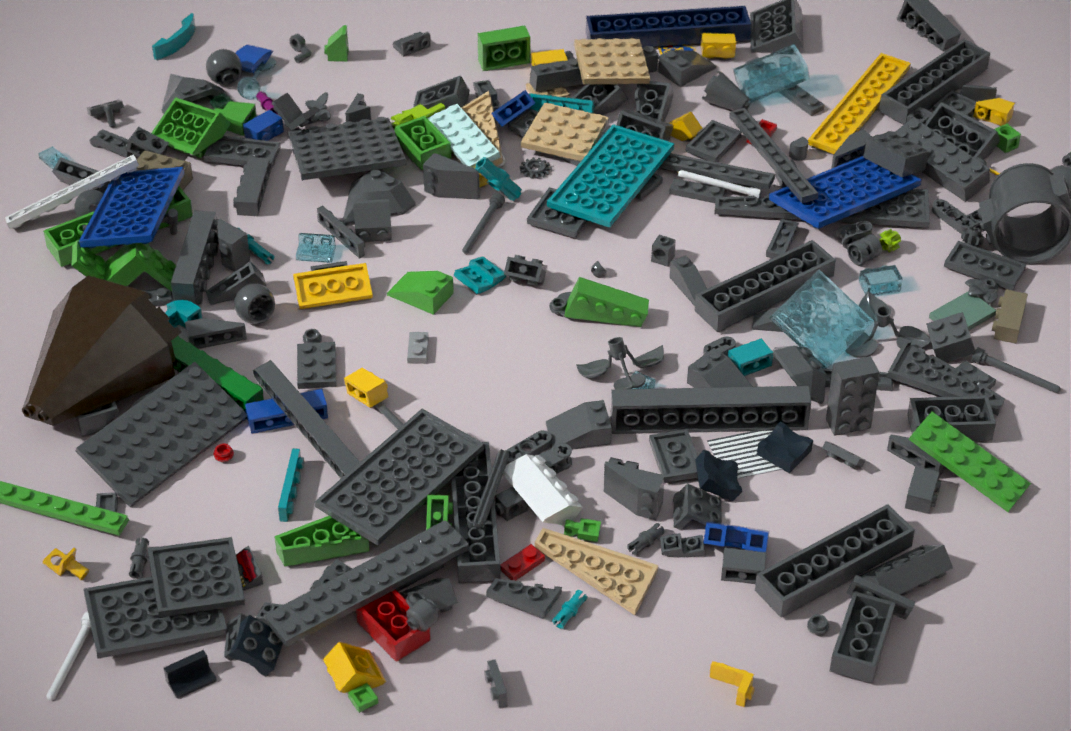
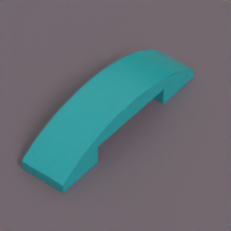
[152,13,195,60]

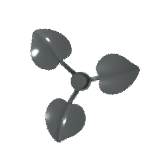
[845,292,931,358]
[576,337,664,389]

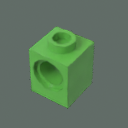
[995,123,1021,153]

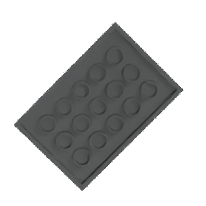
[83,576,227,659]

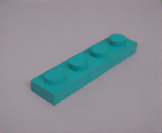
[529,93,595,114]
[278,448,304,522]

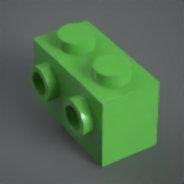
[426,495,453,530]

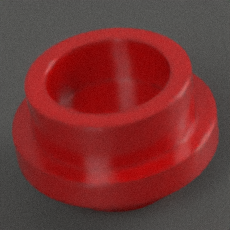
[213,443,234,462]

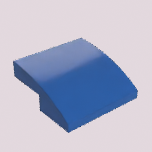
[235,44,273,73]

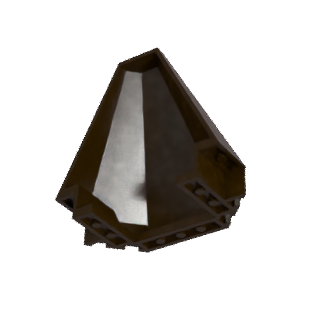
[22,275,182,426]

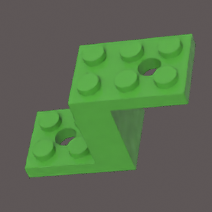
[72,241,176,292]

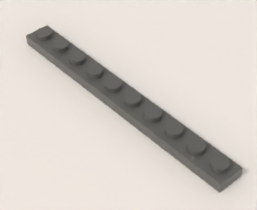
[729,108,818,203]

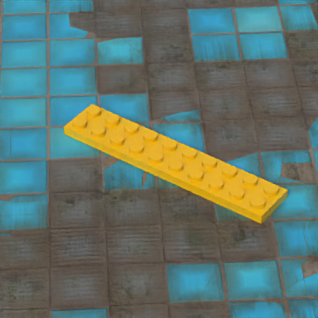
[808,53,911,154]

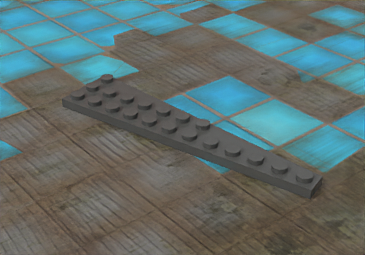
[714,189,930,228]

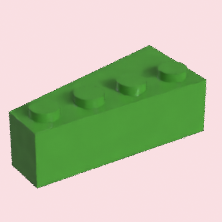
[565,277,649,327]
[274,516,369,567]

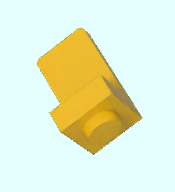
[710,661,755,707]

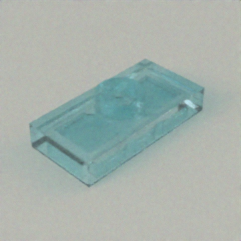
[38,146,69,169]

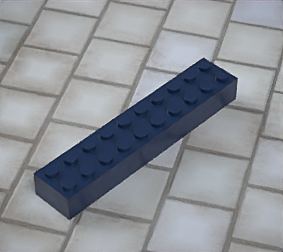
[586,5,751,47]

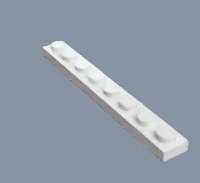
[5,154,139,229]

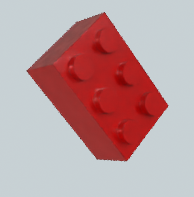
[356,590,431,662]

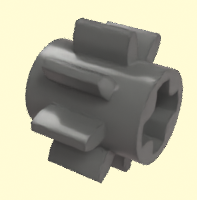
[961,227,985,247]

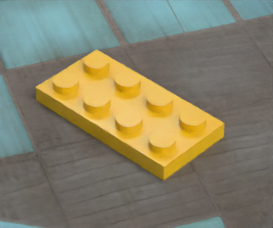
[293,263,373,310]

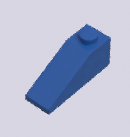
[491,90,535,127]

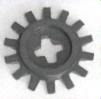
[520,157,551,178]

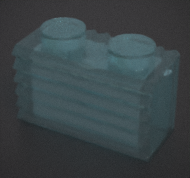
[859,265,903,296]

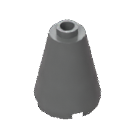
[702,71,751,111]

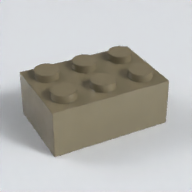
[134,150,193,191]

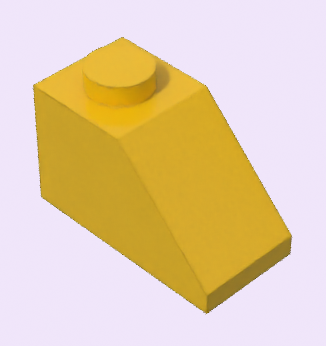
[669,111,702,141]

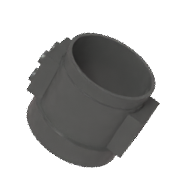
[978,163,1071,264]

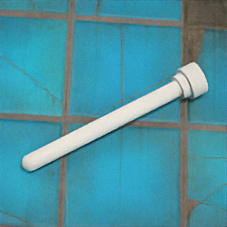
[678,170,761,198]
[47,612,92,701]

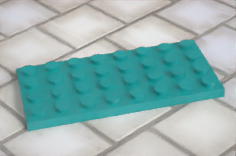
[547,124,674,228]

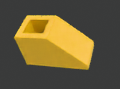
[973,98,1015,126]

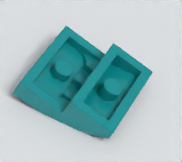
[454,256,507,294]

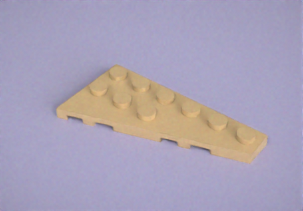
[462,91,503,167]
[535,528,659,615]

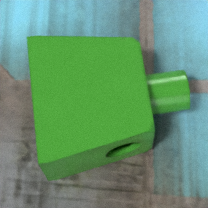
[215,101,257,136]

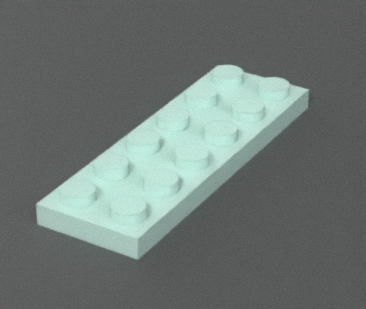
[428,104,501,168]

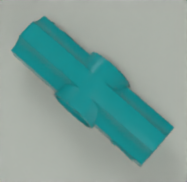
[475,157,522,201]

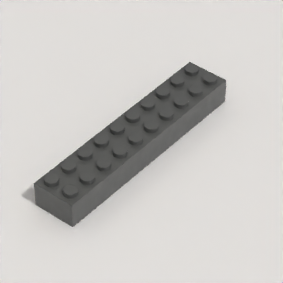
[610,386,811,434]

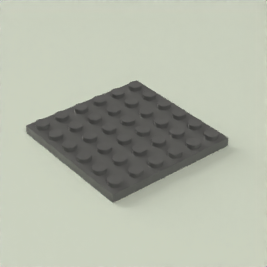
[288,117,406,180]

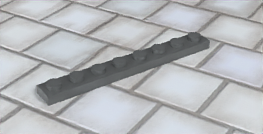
[659,153,775,190]

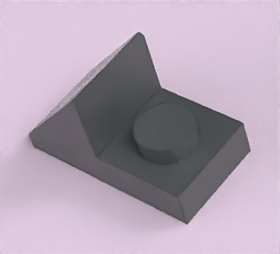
[345,93,371,122]

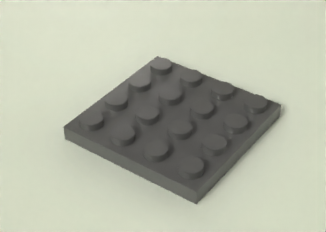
[148,537,245,617]

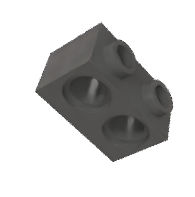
[126,127,169,157]

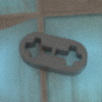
[703,336,736,356]

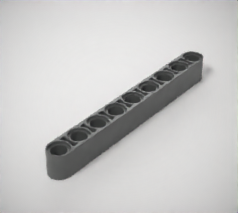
[253,360,360,478]

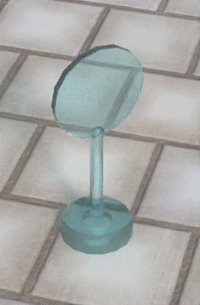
[237,57,276,100]

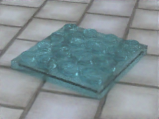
[769,270,874,369]

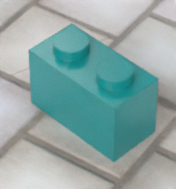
[728,338,773,376]

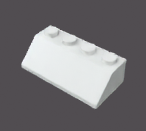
[503,454,583,526]

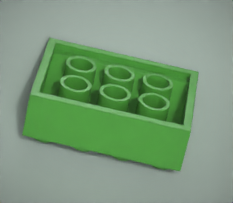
[152,97,231,156]

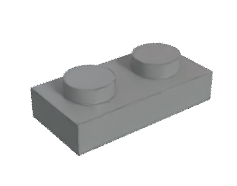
[407,332,429,364]

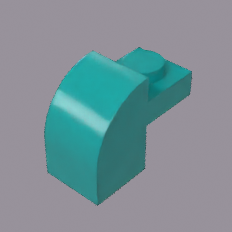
[165,300,202,329]

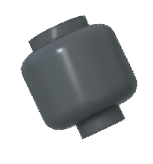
[406,599,439,631]

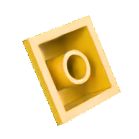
[323,642,386,693]

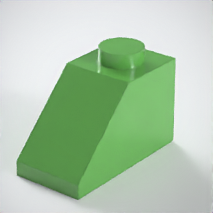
[324,25,349,62]

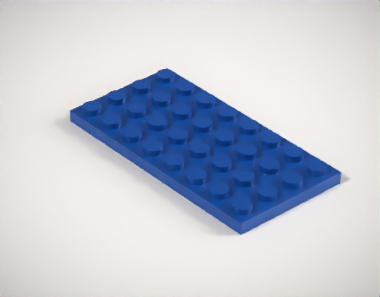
[769,156,921,229]
[79,167,185,248]

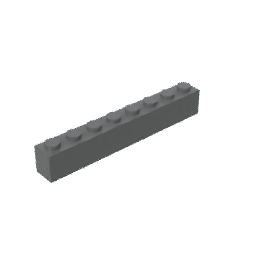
[529,46,659,92]

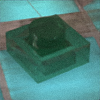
[210,93,234,109]

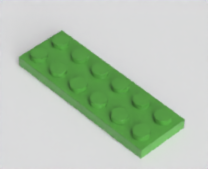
[909,412,1031,512]

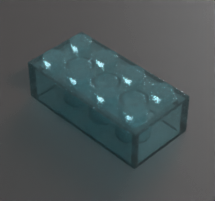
[733,44,810,103]

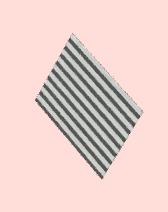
[707,431,799,478]

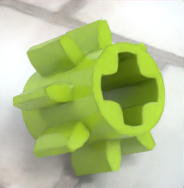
[879,229,901,253]

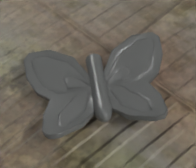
[305,92,331,124]

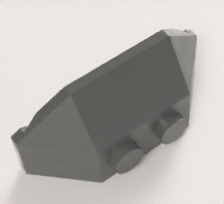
[773,345,826,403]

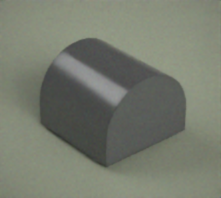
[789,137,808,161]

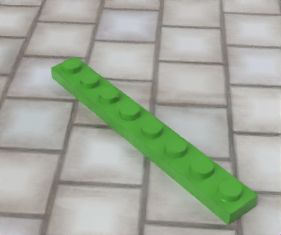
[0,481,129,536]

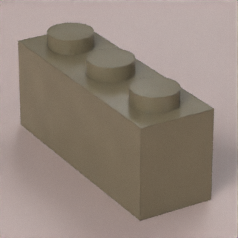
[992,289,1028,344]

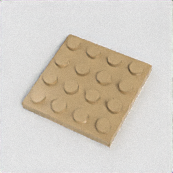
[574,38,650,84]
[521,103,608,161]

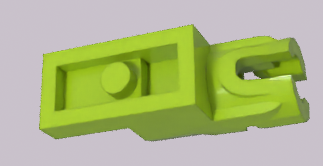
[391,103,445,130]

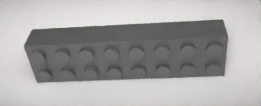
[879,39,990,125]
[695,240,836,332]
[451,442,501,583]
[755,504,915,618]

